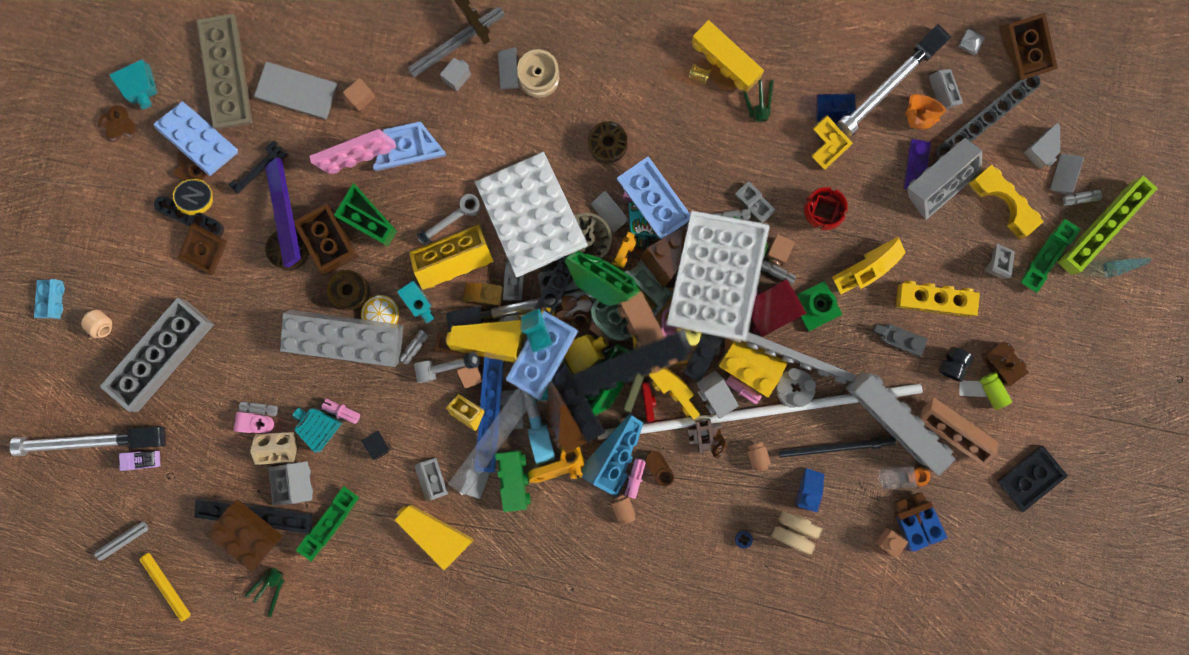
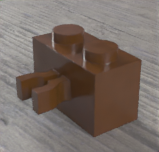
[980,341,1029,387]

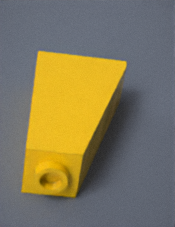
[446,320,525,363]
[395,505,474,570]

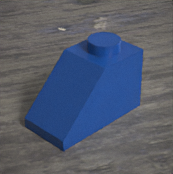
[794,468,824,512]

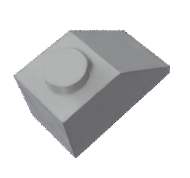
[1023,123,1060,169]

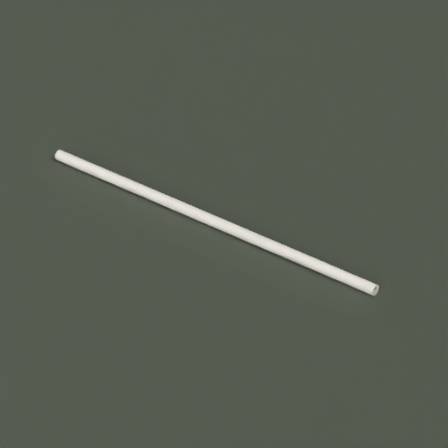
[598,384,923,440]

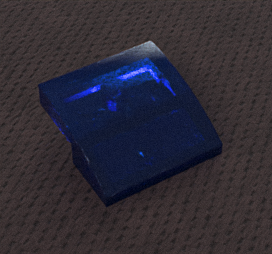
[816,94,856,135]

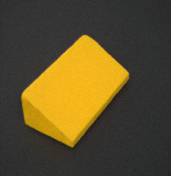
[446,394,485,431]

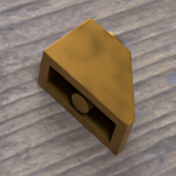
[463,283,503,307]

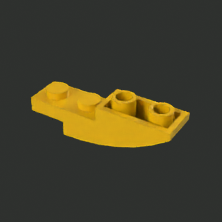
[832,237,906,294]
[646,368,700,419]

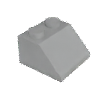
[268,461,313,506]

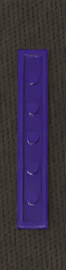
[265,158,301,267]

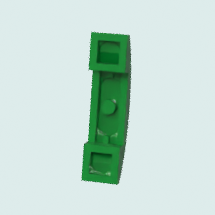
[1020,219,1081,293]
[295,486,360,562]

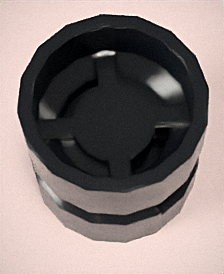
[939,347,974,382]

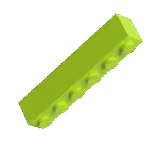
[1057,176,1158,275]

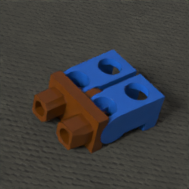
[894,492,948,552]

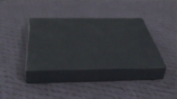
[996,445,1068,512]

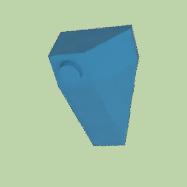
[581,414,643,497]

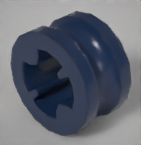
[735,531,753,549]

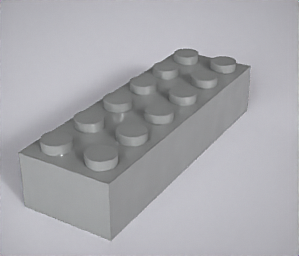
[100,298,214,412]
[280,310,404,367]
[846,372,956,476]

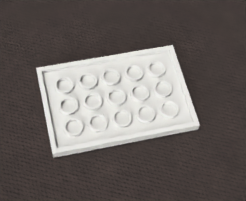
[475,152,588,277]
[667,211,769,342]

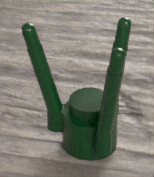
[743,79,774,122]
[245,567,285,617]

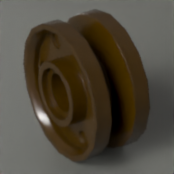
[588,121,628,164]
[265,231,309,271]
[327,270,370,311]

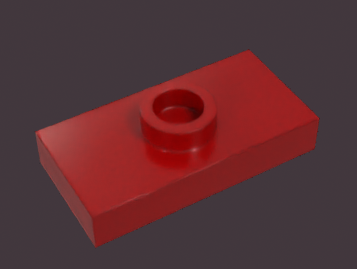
[641,383,656,422]

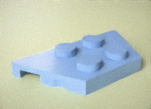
[373,122,446,171]

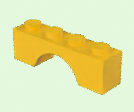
[968,165,1044,240]

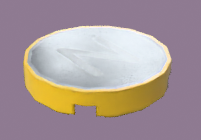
[173,179,213,215]

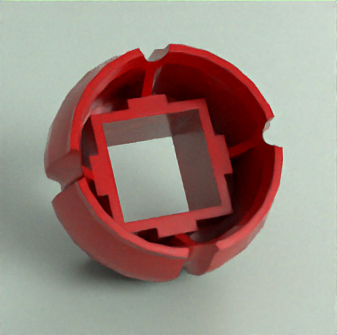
[803,187,848,231]

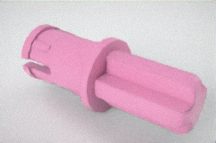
[725,374,762,404]
[321,399,360,424]
[624,459,645,498]

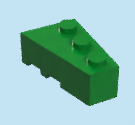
[334,183,397,247]
[495,450,531,512]

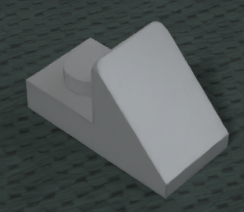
[984,244,1015,279]

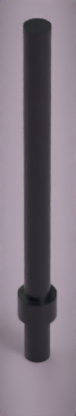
[779,437,896,458]

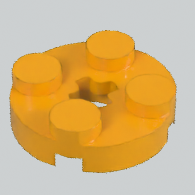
[611,231,637,269]

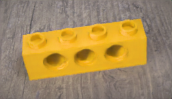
[895,281,980,318]

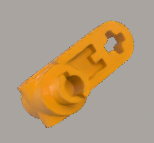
[527,446,585,483]

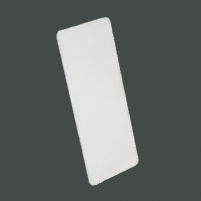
[959,380,987,397]

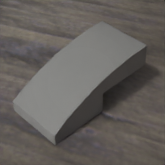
[735,182,775,224]

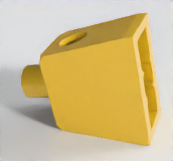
[564,335,609,374]

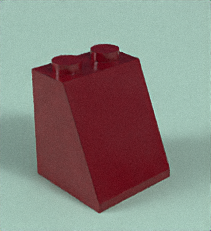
[750,279,806,337]

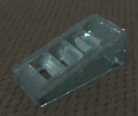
[1104,258,1151,278]

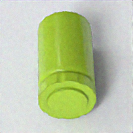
[979,372,1013,410]

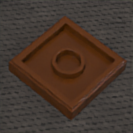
[178,224,227,275]

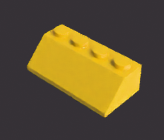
[409,224,494,290]

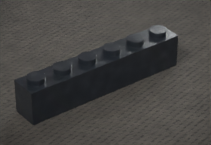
[573,330,693,398]

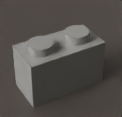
[696,371,739,419]

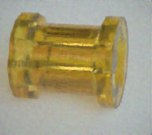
[688,63,711,85]

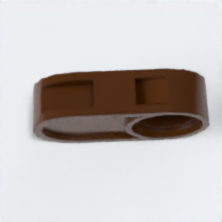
[645,451,674,487]

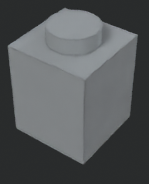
[440,57,471,91]

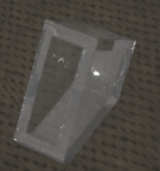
[878,465,917,489]

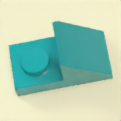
[521,309,553,353]

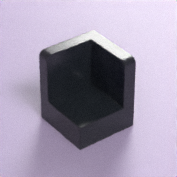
[361,431,393,460]

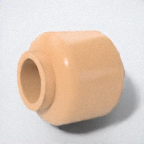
[81,310,112,338]

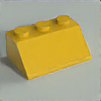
[718,341,788,397]

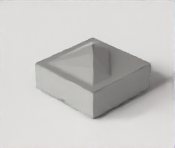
[958,29,985,56]

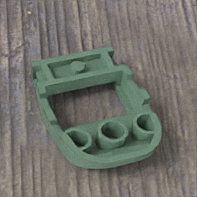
[591,261,673,341]

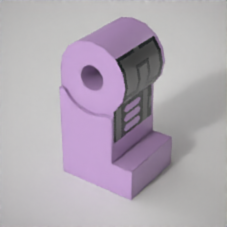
[119,451,161,471]

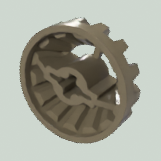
[566,213,612,259]

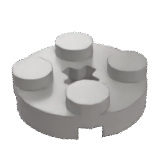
[776,368,816,408]

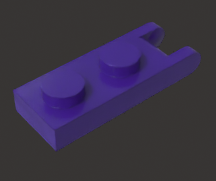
[904,139,931,190]

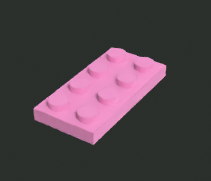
[310,129,396,174]

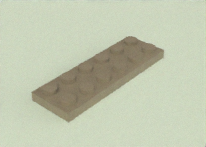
[197,14,253,130]

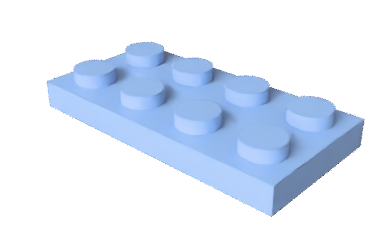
[154,101,238,176]
[617,156,691,240]
[506,311,578,399]

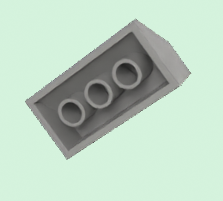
[908,138,982,220]

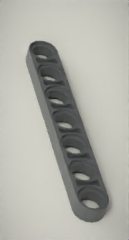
[935,75,1041,159]

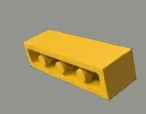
[692,20,764,92]

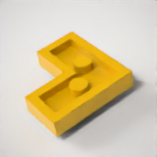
[811,116,853,170]

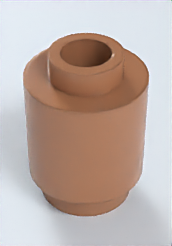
[747,442,771,472]
[611,495,636,525]

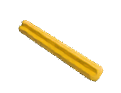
[140,553,191,621]

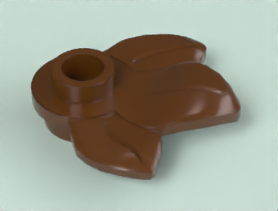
[98,105,135,143]
[173,152,207,180]
[556,294,592,327]

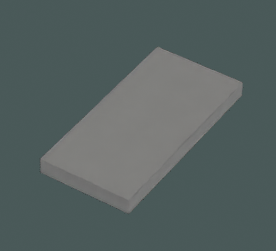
[254,62,338,120]

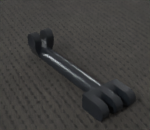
[229,140,288,194]

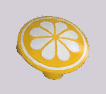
[361,295,399,324]

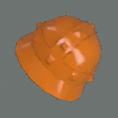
[904,94,946,130]

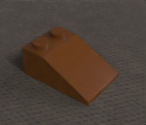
[999,13,1058,80]
[547,381,586,454]

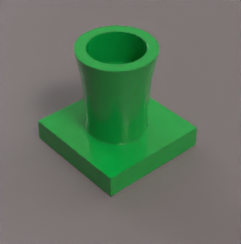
[796,281,843,332]

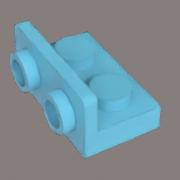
[34,279,65,319]

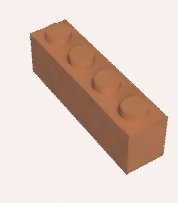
[617,291,677,374]
[920,397,998,466]

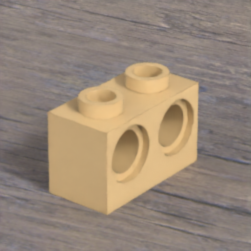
[250,432,298,465]

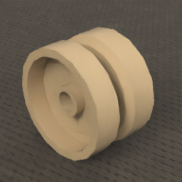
[517,49,560,98]
[771,511,823,555]

